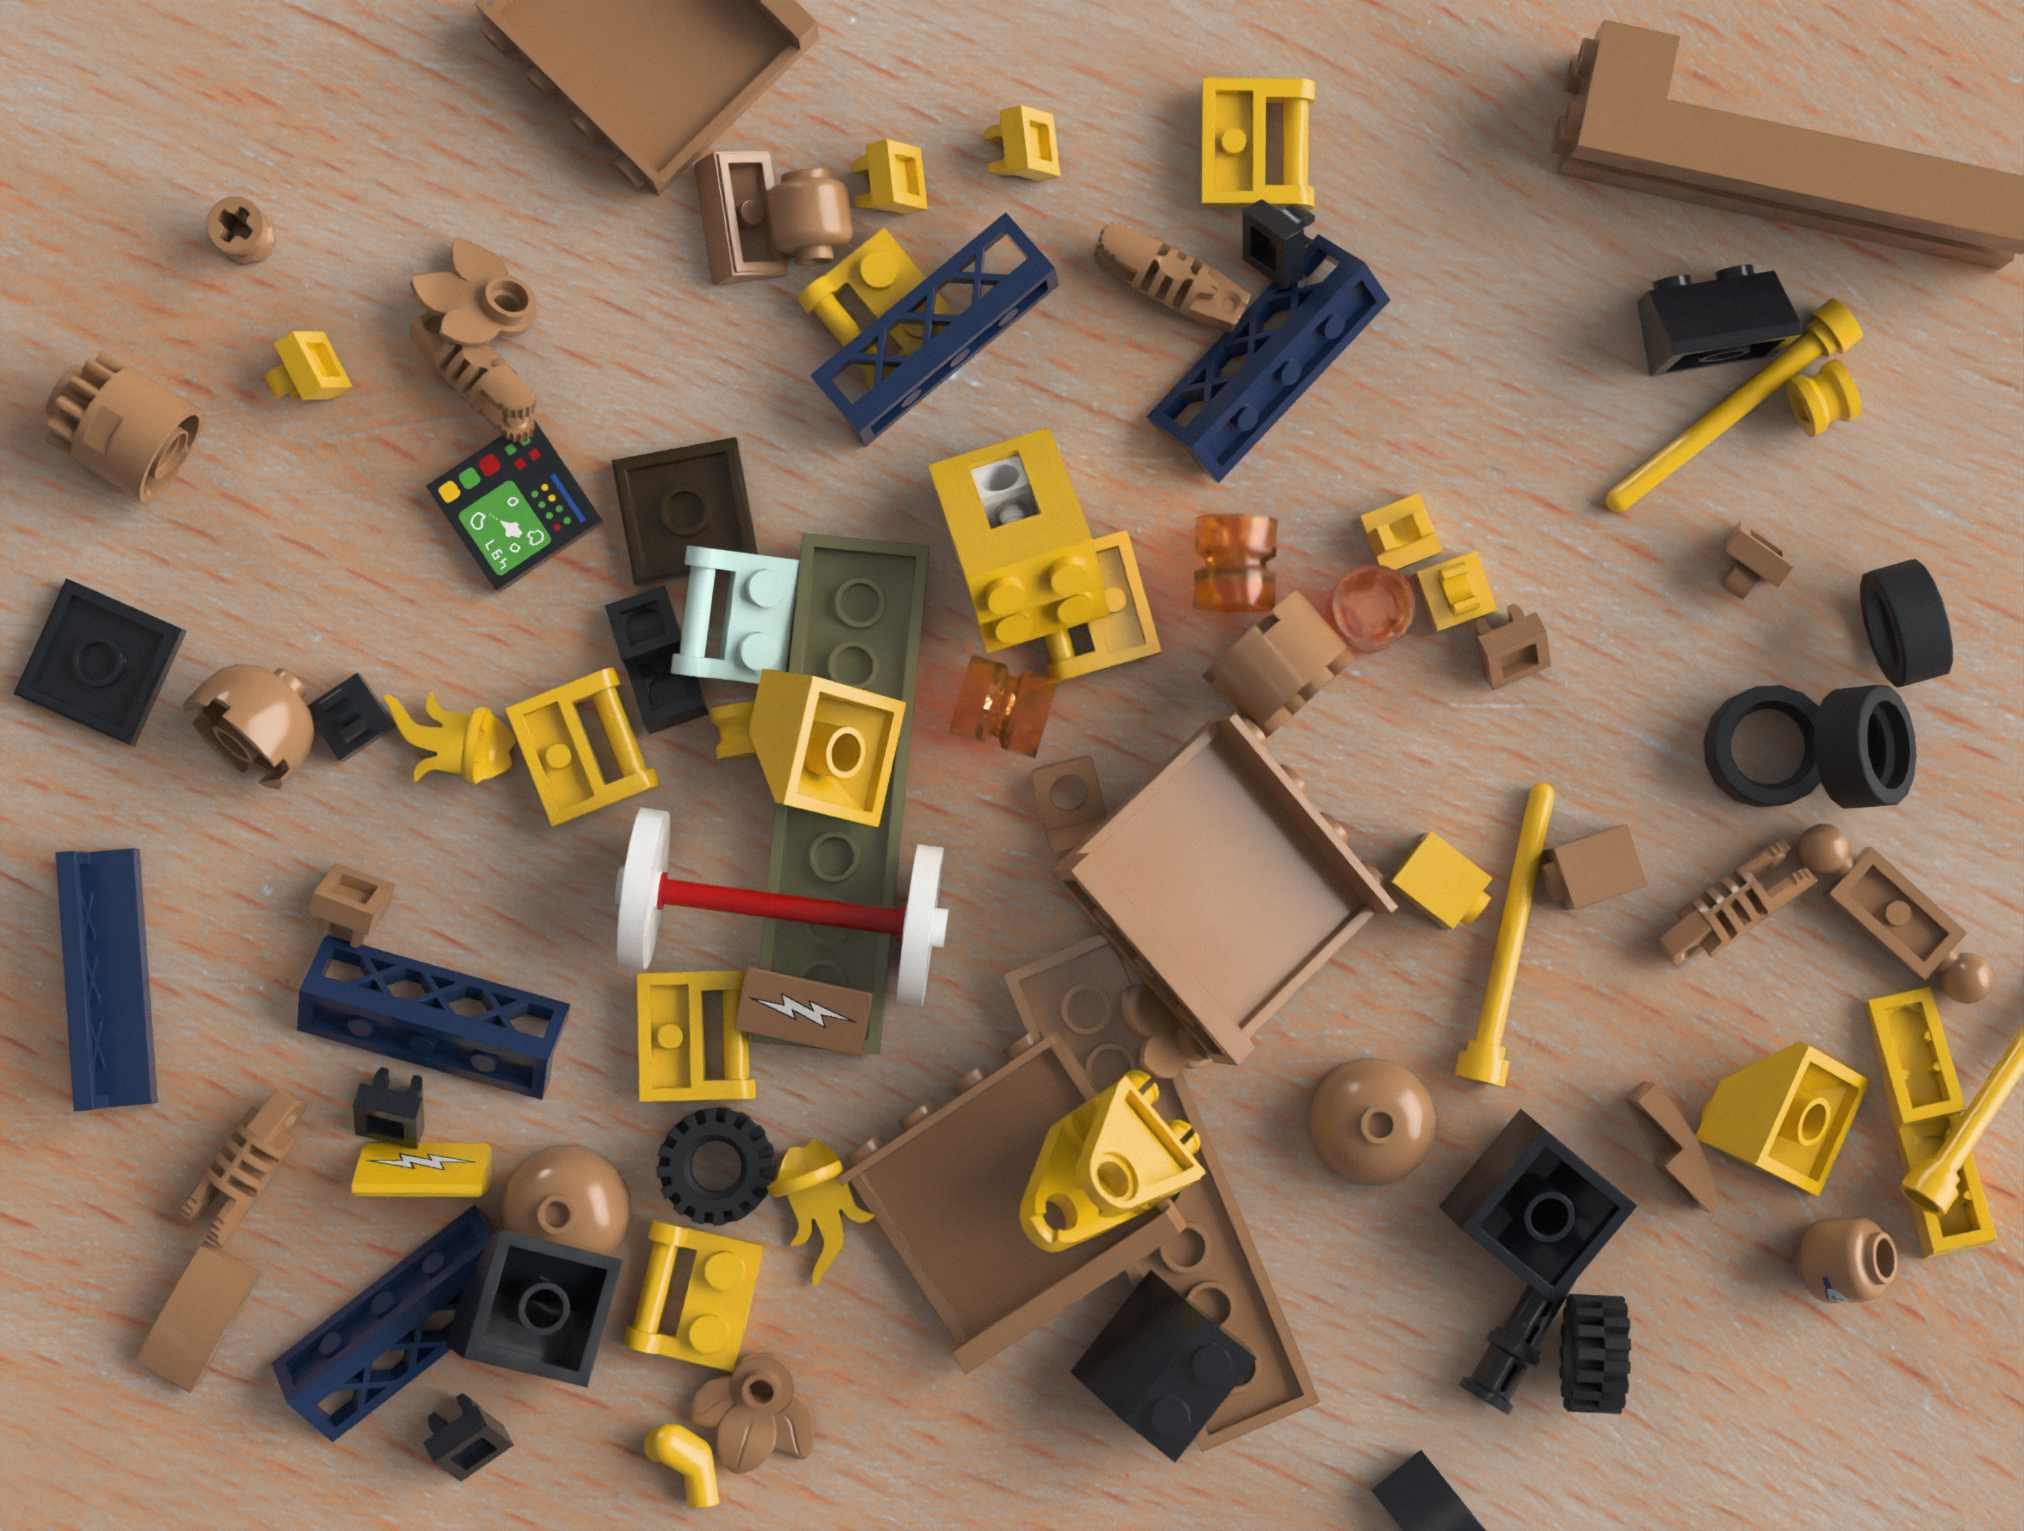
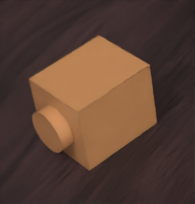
[1540,824,1648,910]

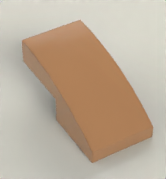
[1626,1081,1720,1213]
[135,1241,261,1393]

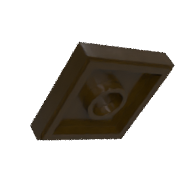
[611,437,759,587]

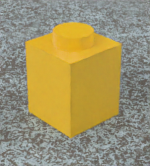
[1387,831,1493,930]

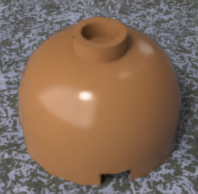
[183,664,315,790]
[1308,1057,1437,1186]
[502,1144,632,1256]

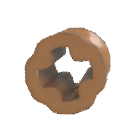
[206,197,276,265]

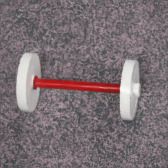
[615,807,949,1006]

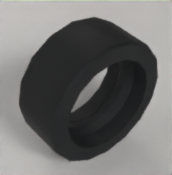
[1860,559,1953,688]
[1704,685,1821,807]
[1813,685,1917,809]

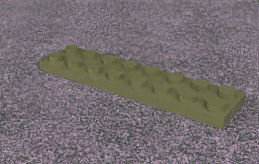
[751,533,930,1054]

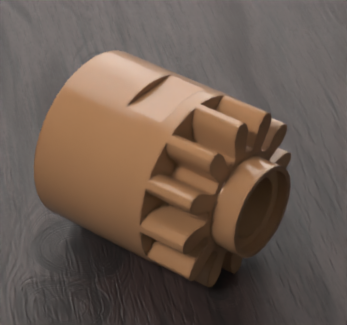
[45,351,203,503]

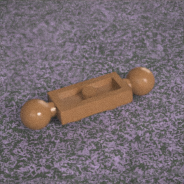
[1797,824,1993,1004]

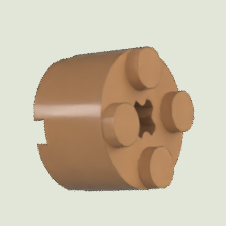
[1202,589,1356,739]

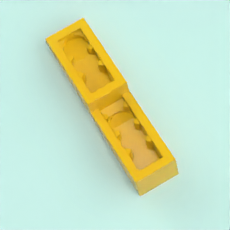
[1865,987,1997,1260]

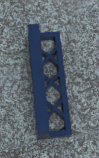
[810,212,1059,447]
[1146,234,1390,483]
[56,848,158,1111]
[297,935,570,1100]
[271,1204,495,1442]

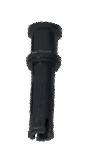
[1459,1279,1577,1415]

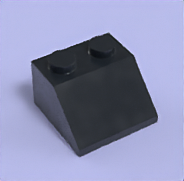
[1637,264,1802,376]
[1439,1108,1638,1305]
[446,1228,623,1387]
[1070,1269,1257,1463]

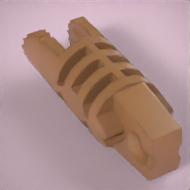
[1093,222,1251,333]
[410,312,537,444]
[1659,837,1818,967]
[176,1088,308,1248]

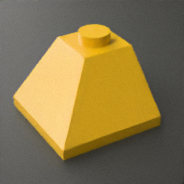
[748,668,906,827]
[1695,1041,1870,1197]

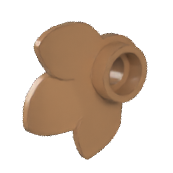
[410,238,536,346]
[1121,984,1212,1079]
[689,1353,816,1474]

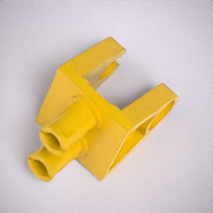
[1019,1070,1205,1252]

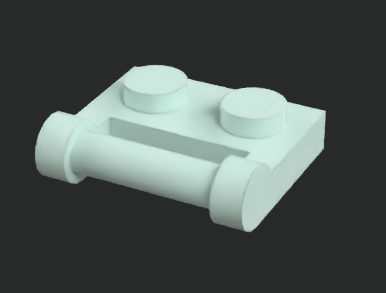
[671,545,800,684]

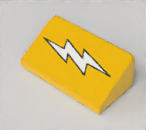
[351,1142,491,1197]

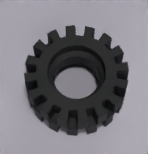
[656,1107,776,1226]
[1559,1294,1631,1414]

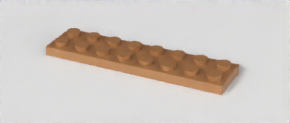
[1002,932,1320,1452]

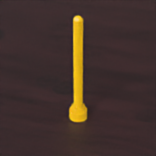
[1606,298,1863,513]
[1454,783,1554,1087]
[1899,1024,2024,1216]

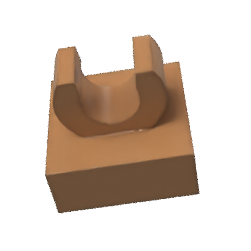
[1722,520,1793,600]
[1476,604,1551,690]
[308,863,395,948]

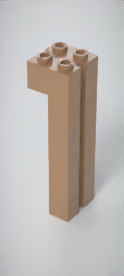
[1551,20,2024,270]

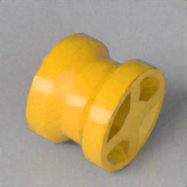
[1785,359,1862,437]
[709,701,757,761]

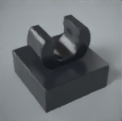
[1242,199,1315,290]
[308,673,396,762]
[352,1067,425,1149]
[423,1393,514,1482]

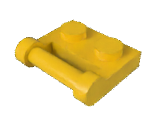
[1201,78,1315,211]
[796,228,956,390]
[1044,530,1162,685]
[505,667,661,828]
[637,970,756,1102]
[622,1218,766,1372]

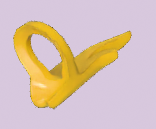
[383,693,517,785]
[767,1138,875,1286]

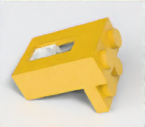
[928,427,1110,654]

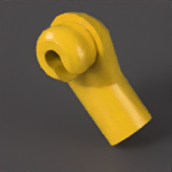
[644,1423,719,1508]

